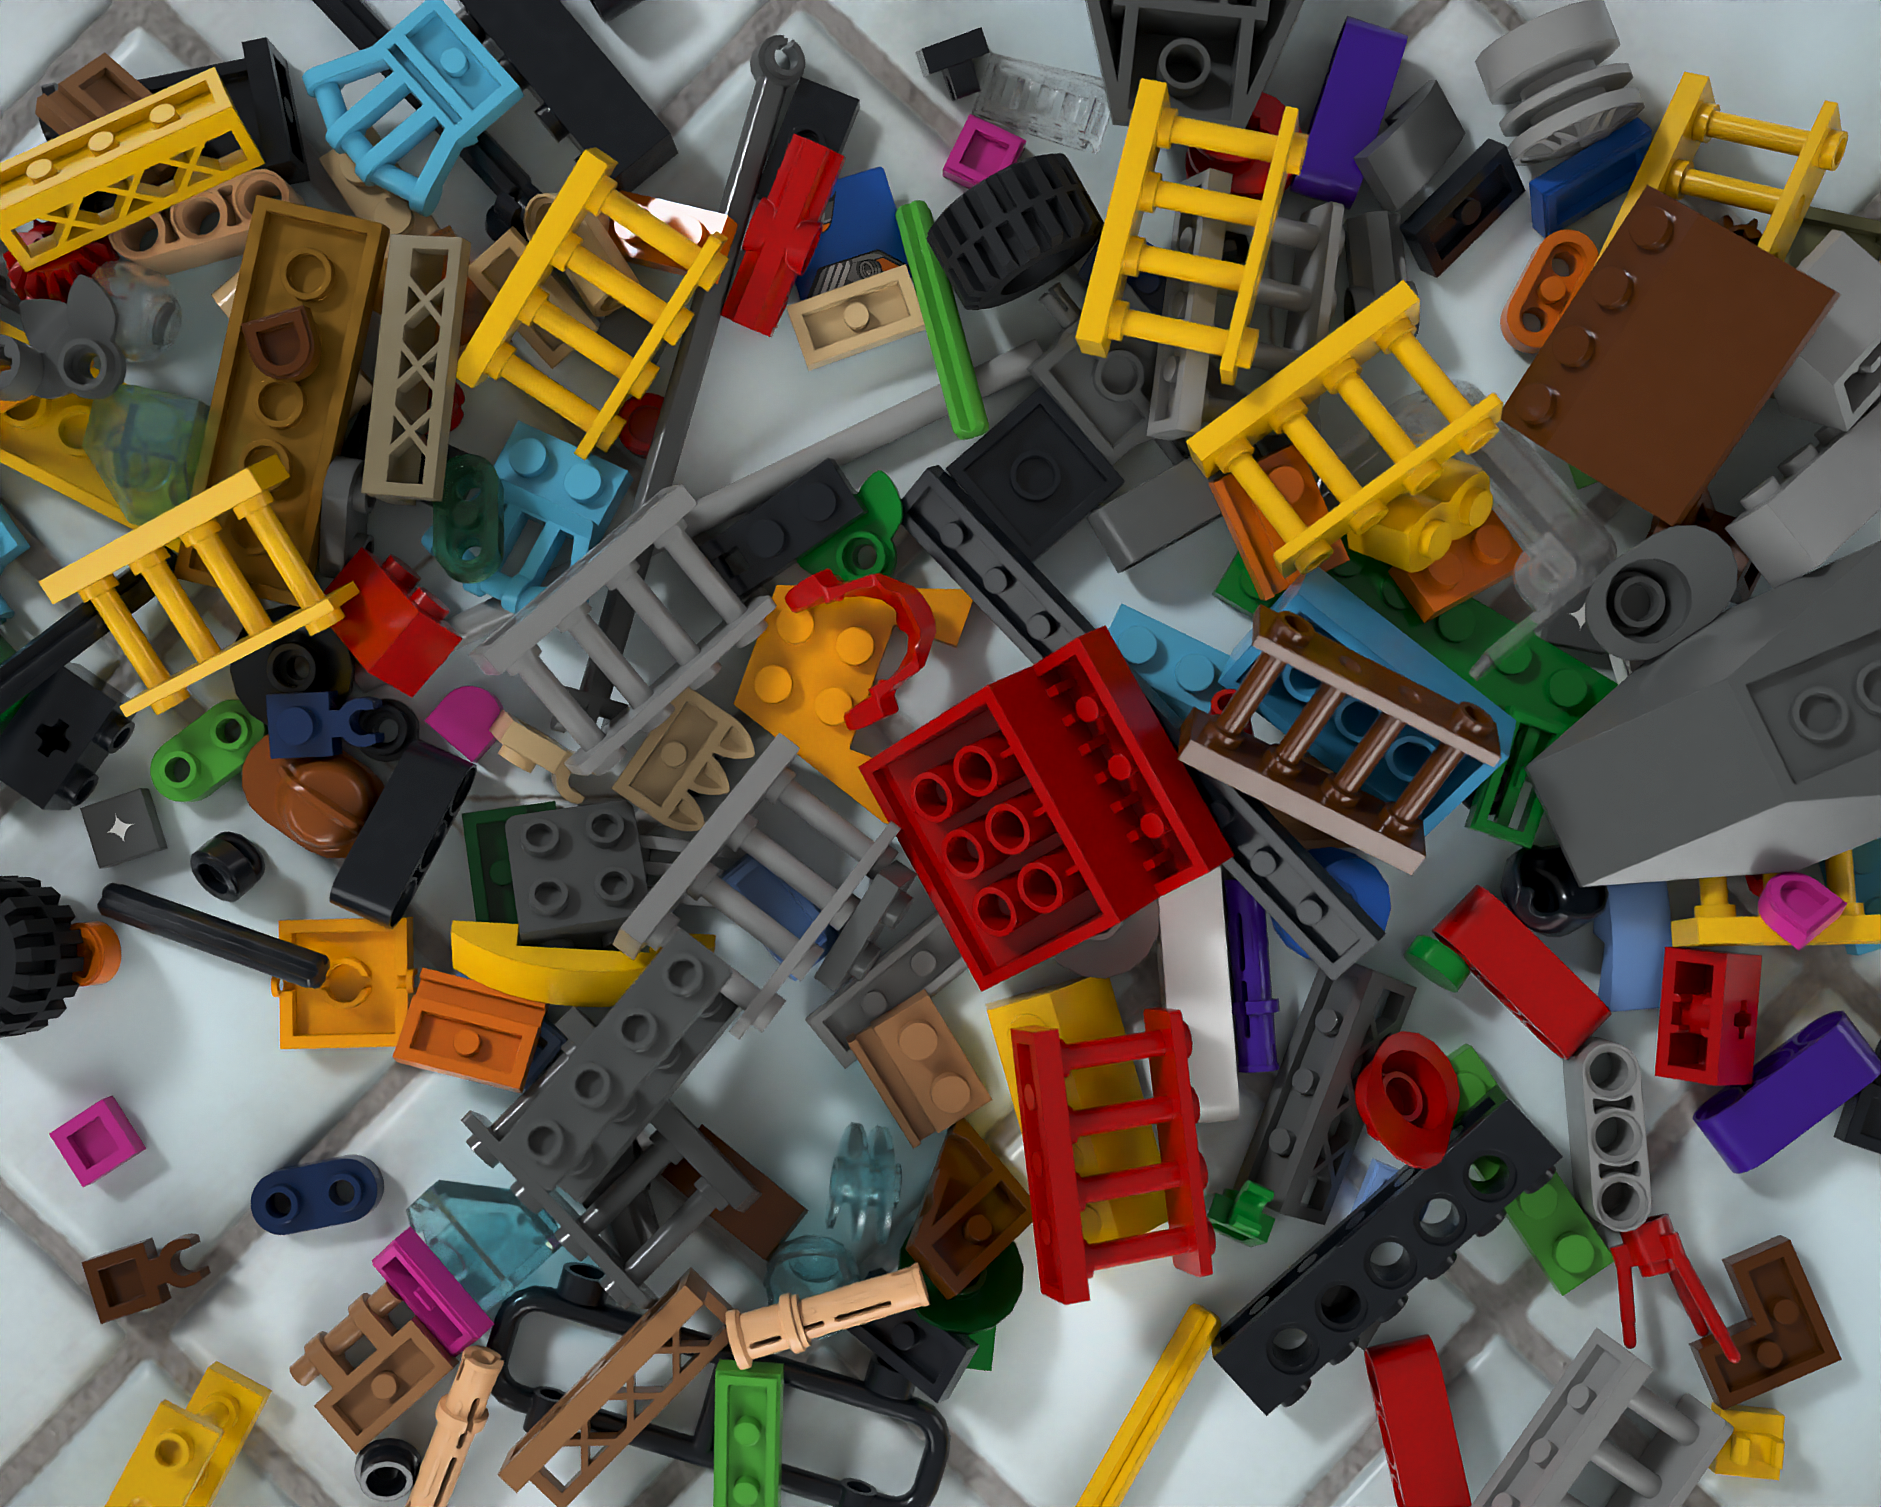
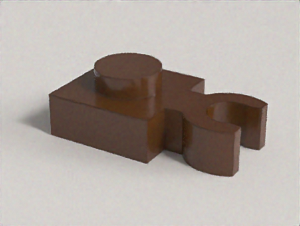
[82,1233,211,1324]

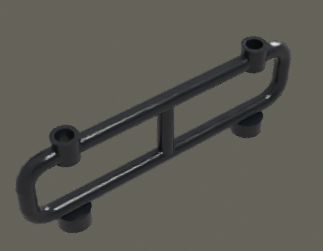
[486,1262,951,1507]

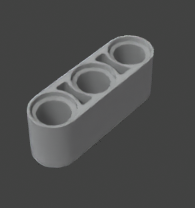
[1563,1036,1652,1232]

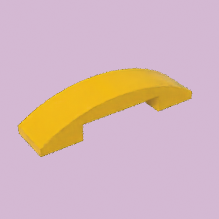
[451,920,716,1007]

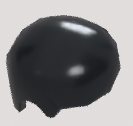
[1500,844,1609,937]

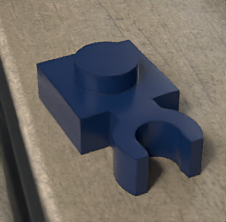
[266,690,385,759]

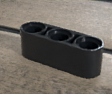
[329,738,477,930]

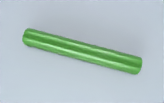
[895,200,989,440]

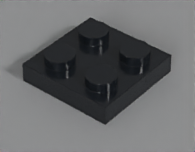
[946,386,1125,563]

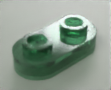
[433,454,504,584]

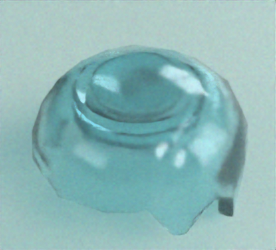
[763,1234,861,1340]

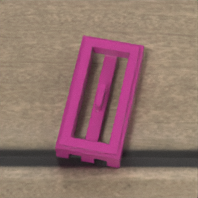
[372,1226,494,1358]

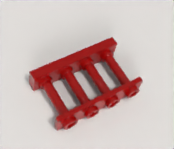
[1010,1007,1216,1305]

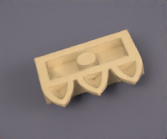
[611,686,755,831]

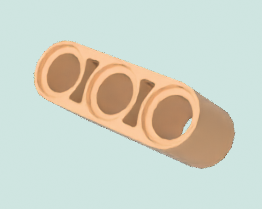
[108,169,307,276]

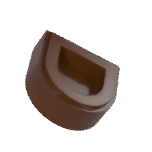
[241,305,322,383]

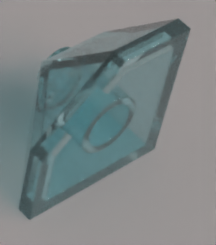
[82,385,210,526]
[406,1180,562,1312]

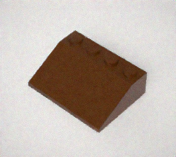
[1501,184,1841,527]

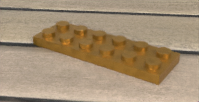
[174,195,390,607]

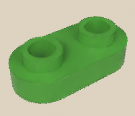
[150,700,269,802]

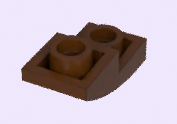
[661,1124,809,1262]

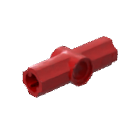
[720,134,846,337]

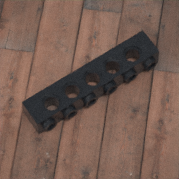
[1211,1084,1563,1416]

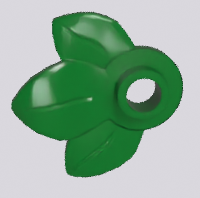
[797,470,903,581]

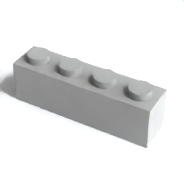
[1725,395,1881,589]

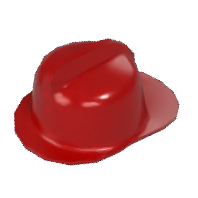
[1354,1031,1460,1169]

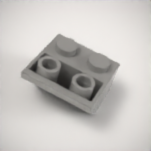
[1774,230,1881,432]

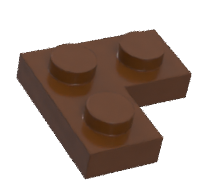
[1689,1235,1842,1410]

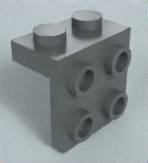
[505,800,648,951]

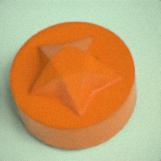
[70,921,121,987]

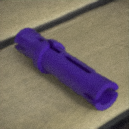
[1223,879,1280,1073]

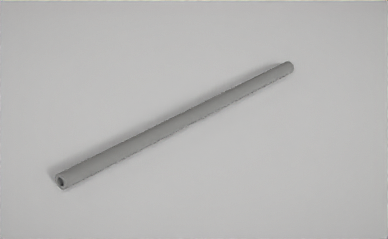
[354,339,1043,693]

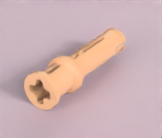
[725,1263,930,1370]

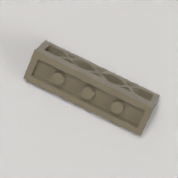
[361,234,471,506]

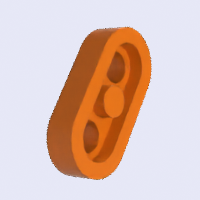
[1500,229,1599,354]

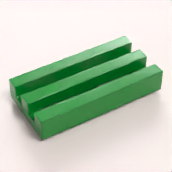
[1464,705,1571,849]

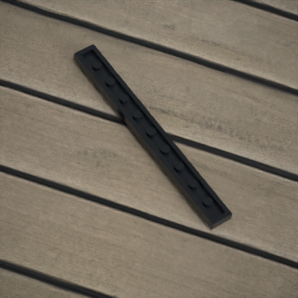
[901,465,1386,981]

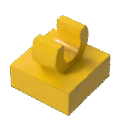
[1708,1402,1785,1480]

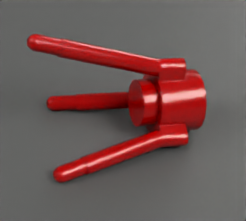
[1609,1214,1741,1363]

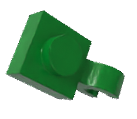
[1204,1180,1276,1247]

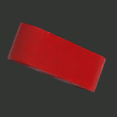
[1432,884,1612,1061]
[1364,1334,1472,1507]

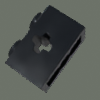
[0,662,137,810]

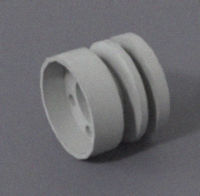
[1475,0,1645,166]

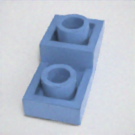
[1593,881,1672,1012]

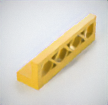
[0,67,265,272]

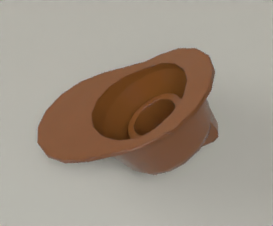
[242,734,385,858]

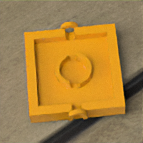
[271,917,418,1049]

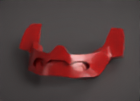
[784,569,936,730]

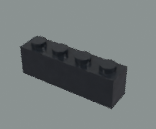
[455,0,678,192]

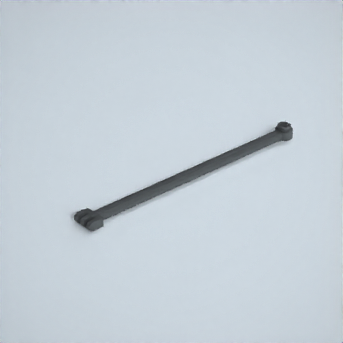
[550,35,806,733]

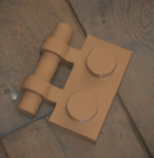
[289,1281,459,1454]

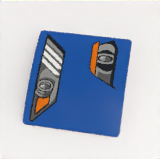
[795,167,912,301]

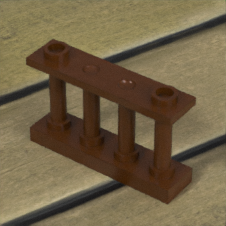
[1177,604,1502,875]

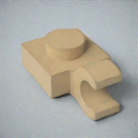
[489,709,596,804]

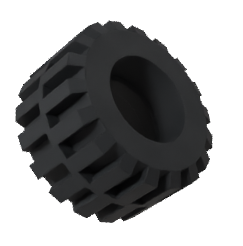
[926,153,1104,310]
[0,875,84,1038]

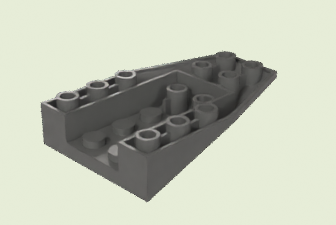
[1524,541,1881,888]

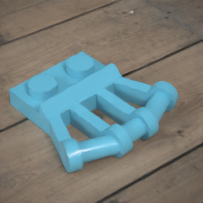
[302,0,524,217]
[421,420,634,614]
[1108,604,1230,721]

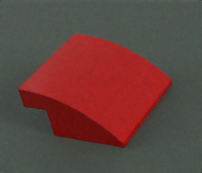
[858,625,1234,992]

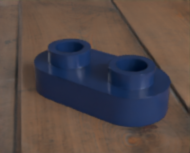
[251,1154,384,1235]

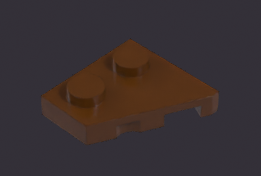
[905,1118,1033,1300]

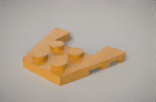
[733,585,973,824]

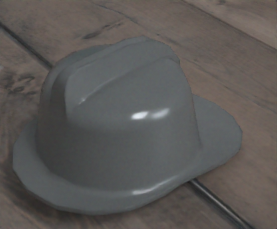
[1585,525,1738,661]

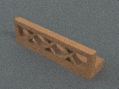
[498,1267,734,1507]

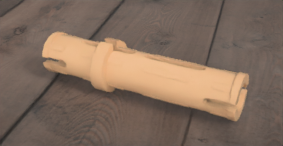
[405,1345,504,1507]

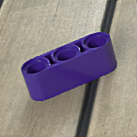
[1289,16,1408,210]
[1692,1011,1881,1174]

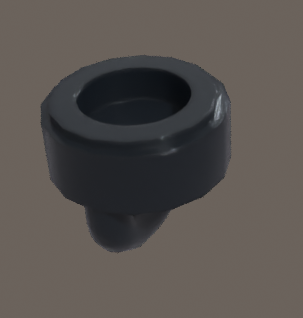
[190,831,266,902]

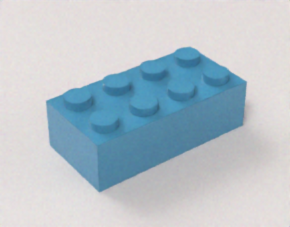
[1218,567,1516,837]

